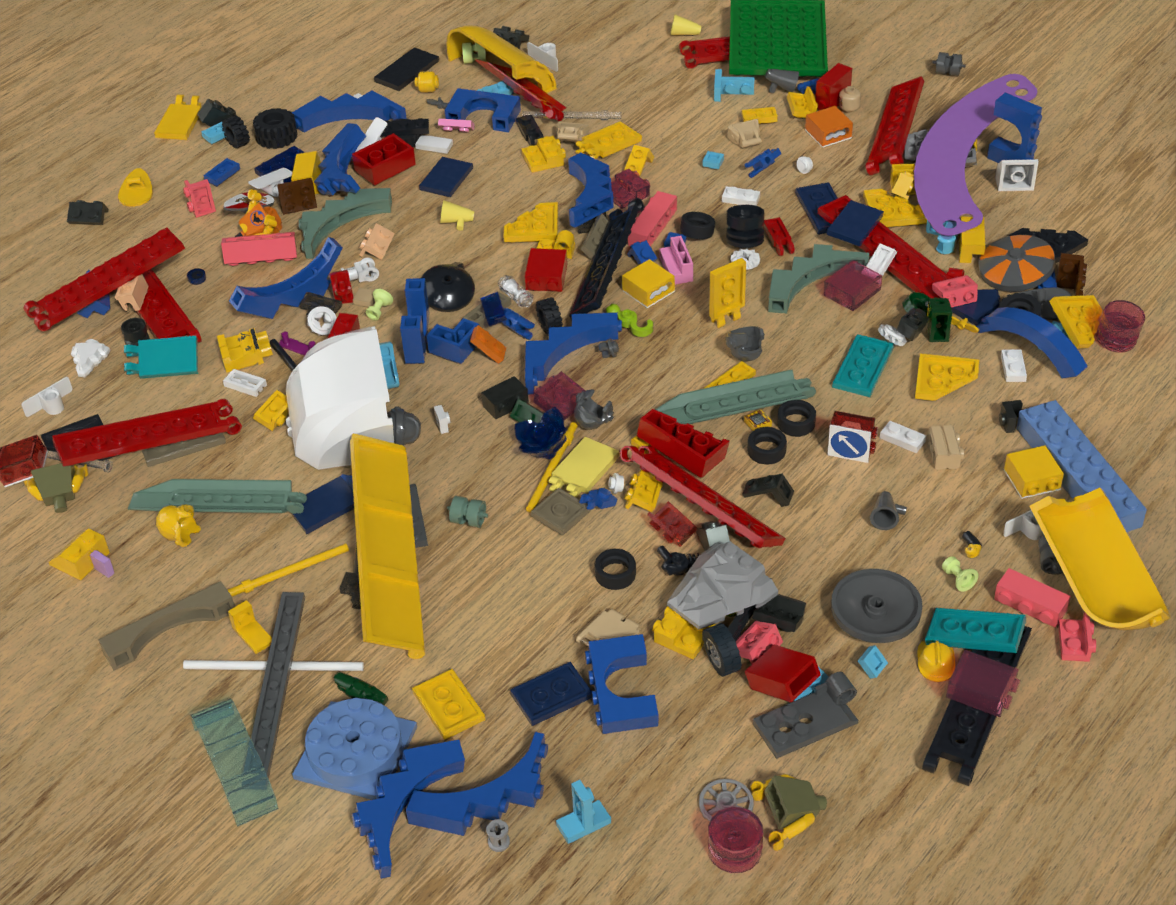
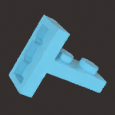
[714,69,754,102]
[556,780,611,844]

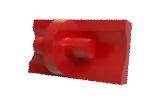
[329,270,354,306]

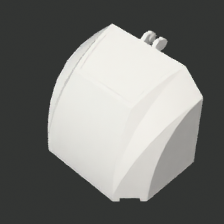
[286,326,394,470]

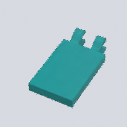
[124,336,198,379]

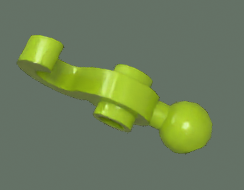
[606,304,653,337]

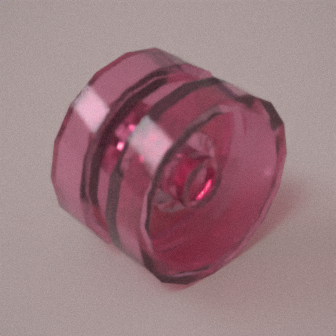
[708,807,763,873]

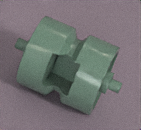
[447,496,488,528]

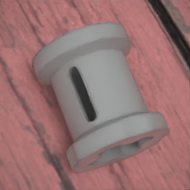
[486,819,510,852]

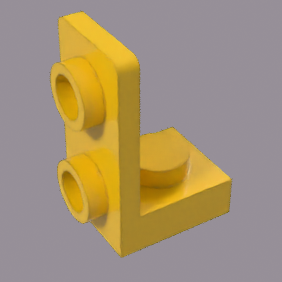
[623,145,654,180]
[228,600,272,654]

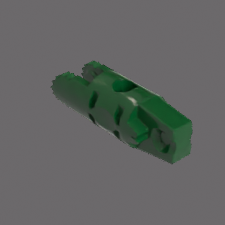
[334,672,389,706]

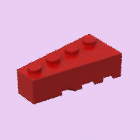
[637,409,730,478]

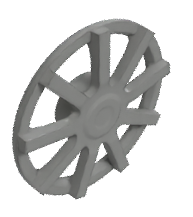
[699,779,754,827]

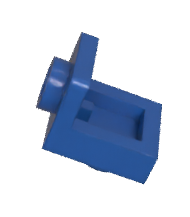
[627,240,658,265]

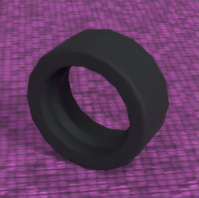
[680,212,715,240]
[777,400,816,437]
[747,427,787,465]
[594,548,636,590]

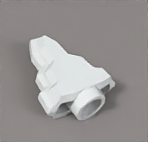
[71,339,110,378]

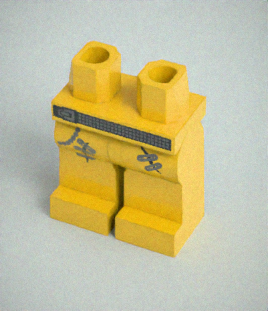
[217,328,273,373]

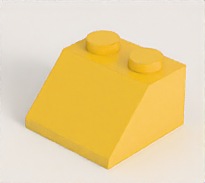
[48,528,110,581]

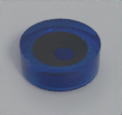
[187,268,206,285]

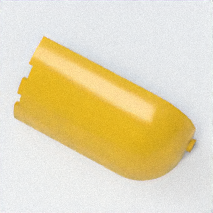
[446,25,557,93]
[1029,487,1171,630]

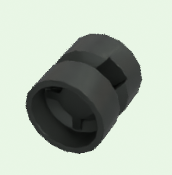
[121,317,150,346]

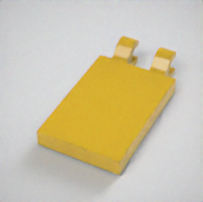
[154,94,202,140]
[575,121,642,159]
[709,258,746,328]

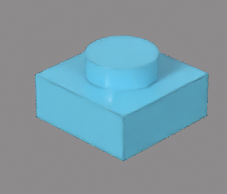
[703,151,724,169]
[858,645,888,679]

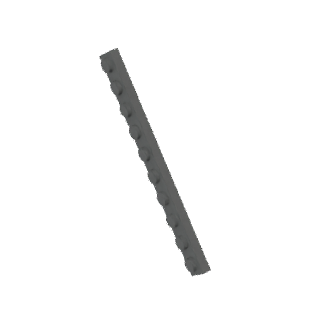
[241,592,305,790]

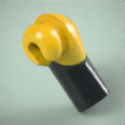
[962,531,982,558]

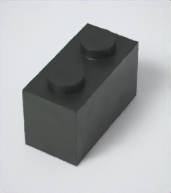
[481,376,529,419]

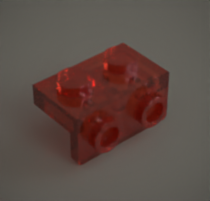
[647,501,698,547]

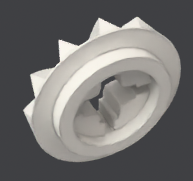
[731,248,760,270]
[307,306,337,336]
[878,324,907,346]

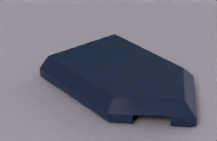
[951,289,1001,326]

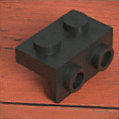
[493,26,530,49]
[67,200,109,225]
[752,594,806,632]

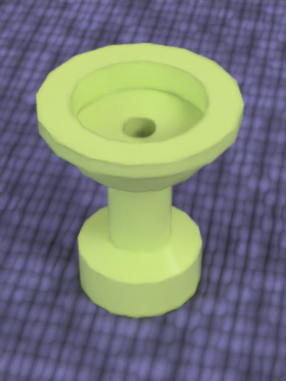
[365,289,394,320]
[942,556,979,592]

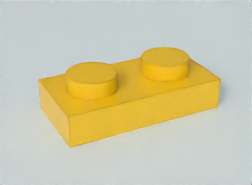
[742,107,778,124]

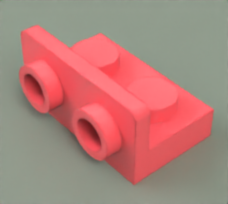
[183,179,216,218]
[932,275,978,308]
[1058,612,1096,662]
[736,621,783,665]

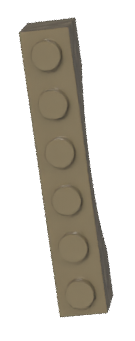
[98,581,235,671]

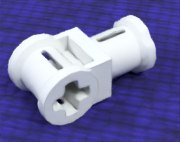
[340,258,379,282]

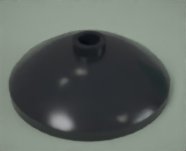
[421,264,475,312]

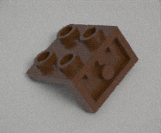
[277,178,317,215]
[1056,253,1087,296]

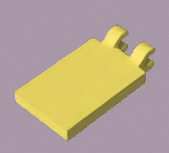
[549,437,620,498]

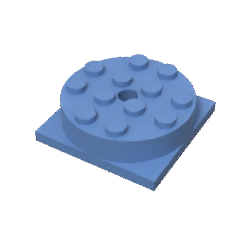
[292,698,417,800]

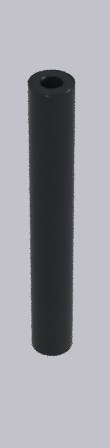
[270,339,297,371]

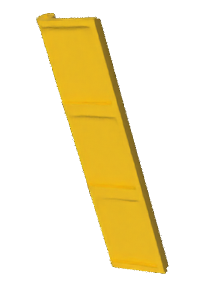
[350,433,425,659]

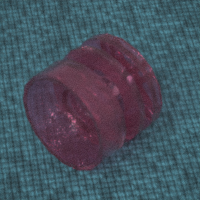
[1096,300,1145,352]

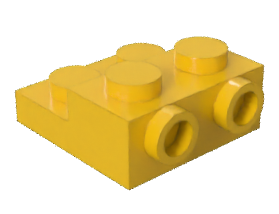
[521,136,566,173]
[652,606,716,660]

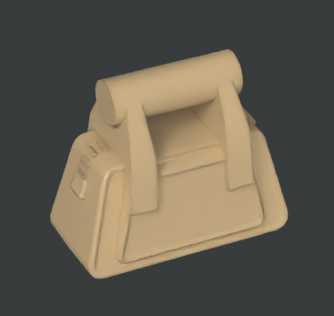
[727,119,762,148]
[556,122,589,142]

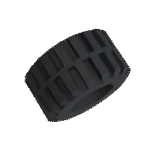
[253,108,298,149]

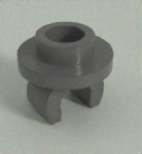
[599,338,619,358]

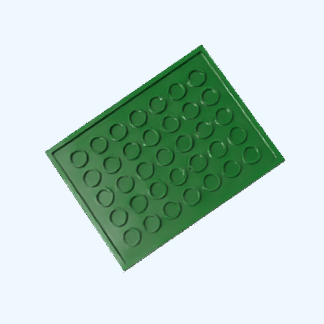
[729,0,828,77]

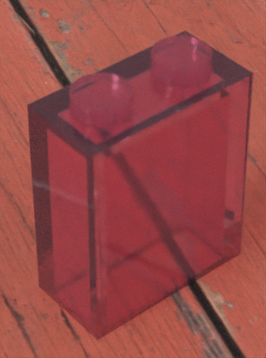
[824,260,882,311]
[946,650,1021,717]

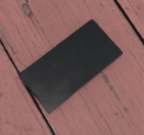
[374,47,439,91]

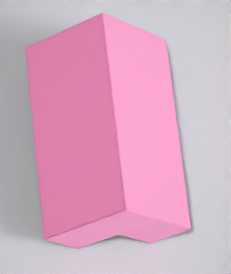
[659,236,693,285]

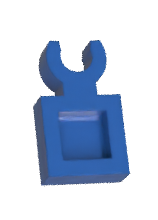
[579,488,618,510]

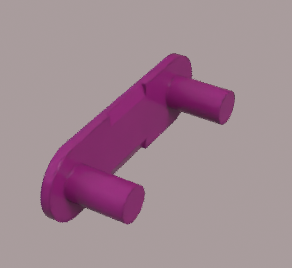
[279,331,316,356]

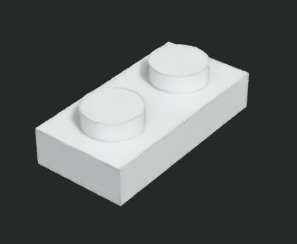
[722,186,760,206]
[1001,349,1027,382]
[880,421,927,453]

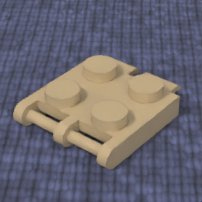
[576,609,641,647]

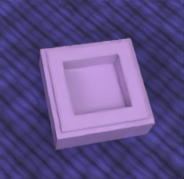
[90,550,114,578]

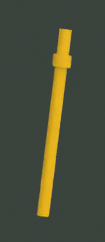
[526,422,578,513]
[227,543,349,597]

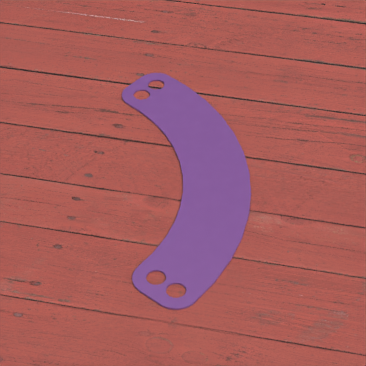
[914,74,1037,236]

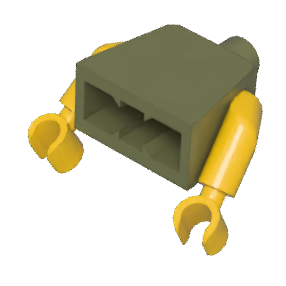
[23,463,88,513]
[751,774,827,851]

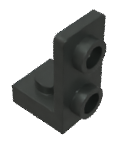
[742,473,794,507]

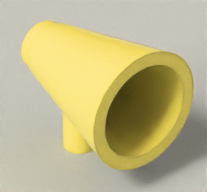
[670,14,701,35]
[440,200,474,231]

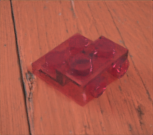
[611,169,650,209]
[533,371,586,421]

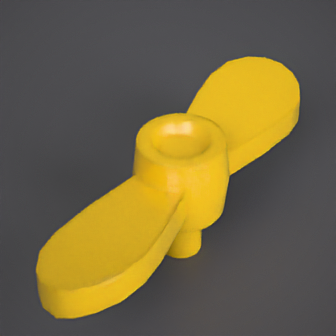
[951,316,979,333]

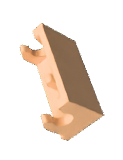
[115,274,149,311]

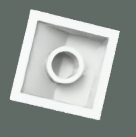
[995,159,1039,191]

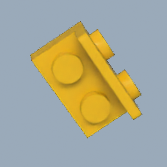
[624,469,662,512]

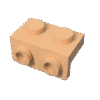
[359,223,395,260]

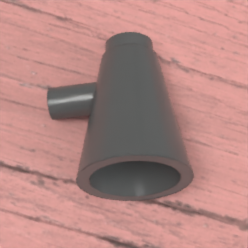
[765,69,799,93]
[870,491,907,530]

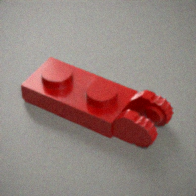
[763,217,795,256]

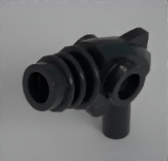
[657,546,701,576]

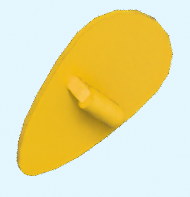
[118,168,153,207]

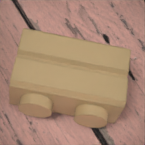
[928,425,964,470]

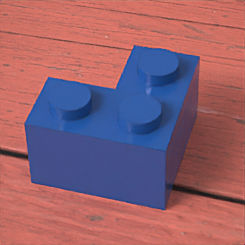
[427,318,480,364]

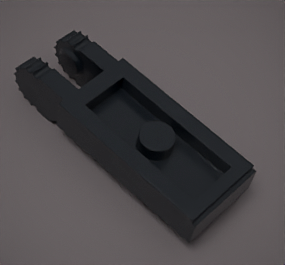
[516,114,544,146]

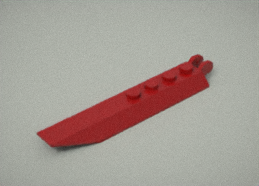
[475,59,566,121]

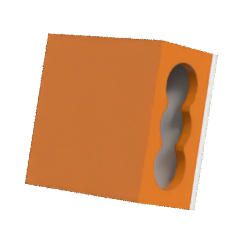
[805,106,853,148]

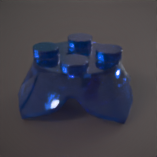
[514,406,567,459]

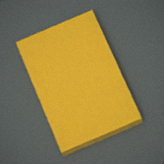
[412,669,486,740]

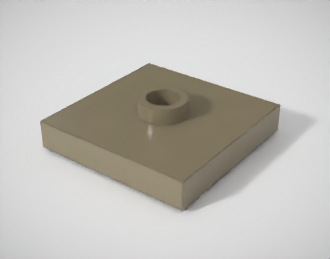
[531,488,590,535]

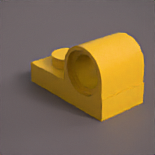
[537,230,575,259]

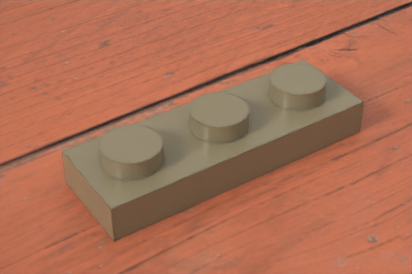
[580,214,609,260]

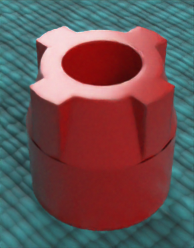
[947,267,965,278]

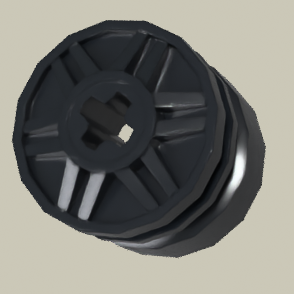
[726,204,765,248]

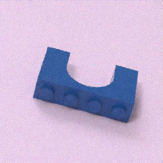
[445,88,521,132]
[987,92,1042,163]
[400,278,430,364]
[585,634,659,734]

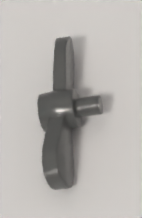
[427,97,449,109]

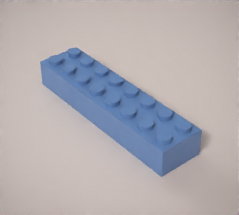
[1016,400,1147,532]

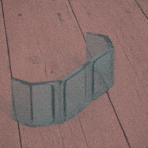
[189,697,278,826]

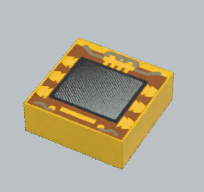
[744,409,772,431]

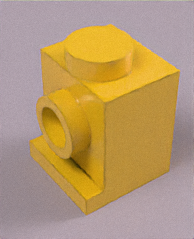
[889,171,914,200]

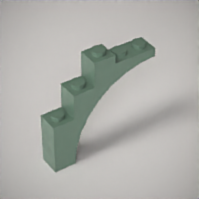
[299,188,392,259]
[768,244,869,314]

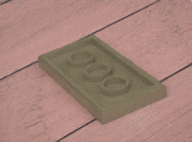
[142,432,226,467]

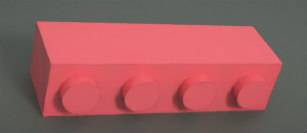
[628,191,677,247]
[221,232,297,266]

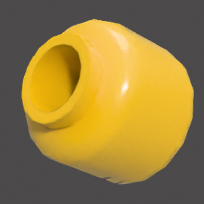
[415,71,439,93]

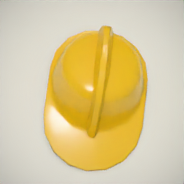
[917,640,955,682]

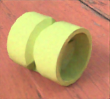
[462,42,486,64]

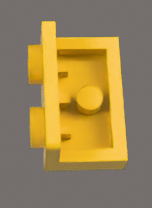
[787,86,818,118]
[253,390,289,431]

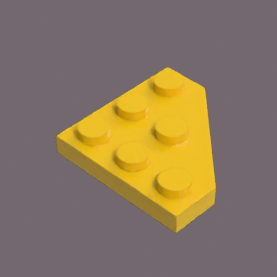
[863,189,927,227]
[504,202,558,243]
[1049,295,1103,349]
[915,353,979,401]

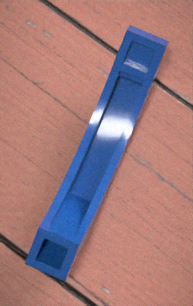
[976,307,1088,378]

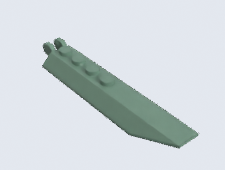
[655,370,816,424]
[128,479,307,514]

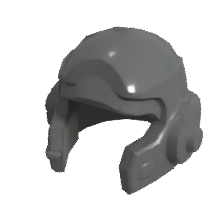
[725,326,765,362]
[574,389,614,430]
[387,406,421,446]

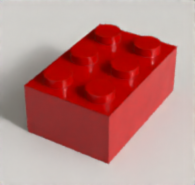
[352,133,416,185]

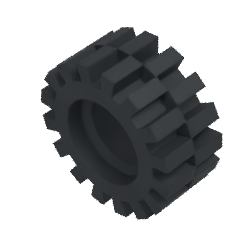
[222,115,250,149]
[536,297,563,334]

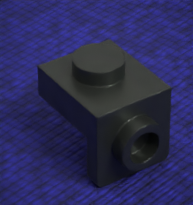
[999,400,1023,433]

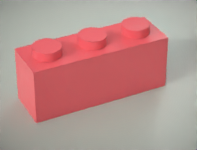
[994,568,1071,628]

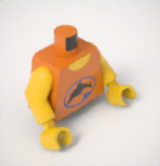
[235,189,280,237]

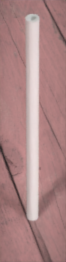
[183,660,364,671]

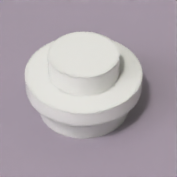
[797,156,813,174]
[608,473,624,494]

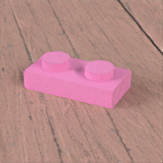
[438,119,475,132]

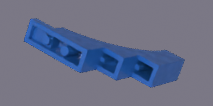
[292,90,407,133]
[568,152,614,228]
[525,312,622,395]

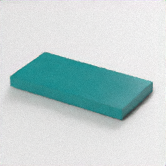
[832,334,894,397]
[925,608,1026,653]

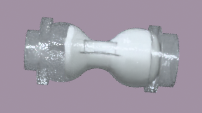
[498,275,534,309]

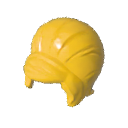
[156,504,201,547]

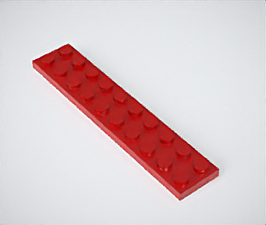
[817,195,953,298]

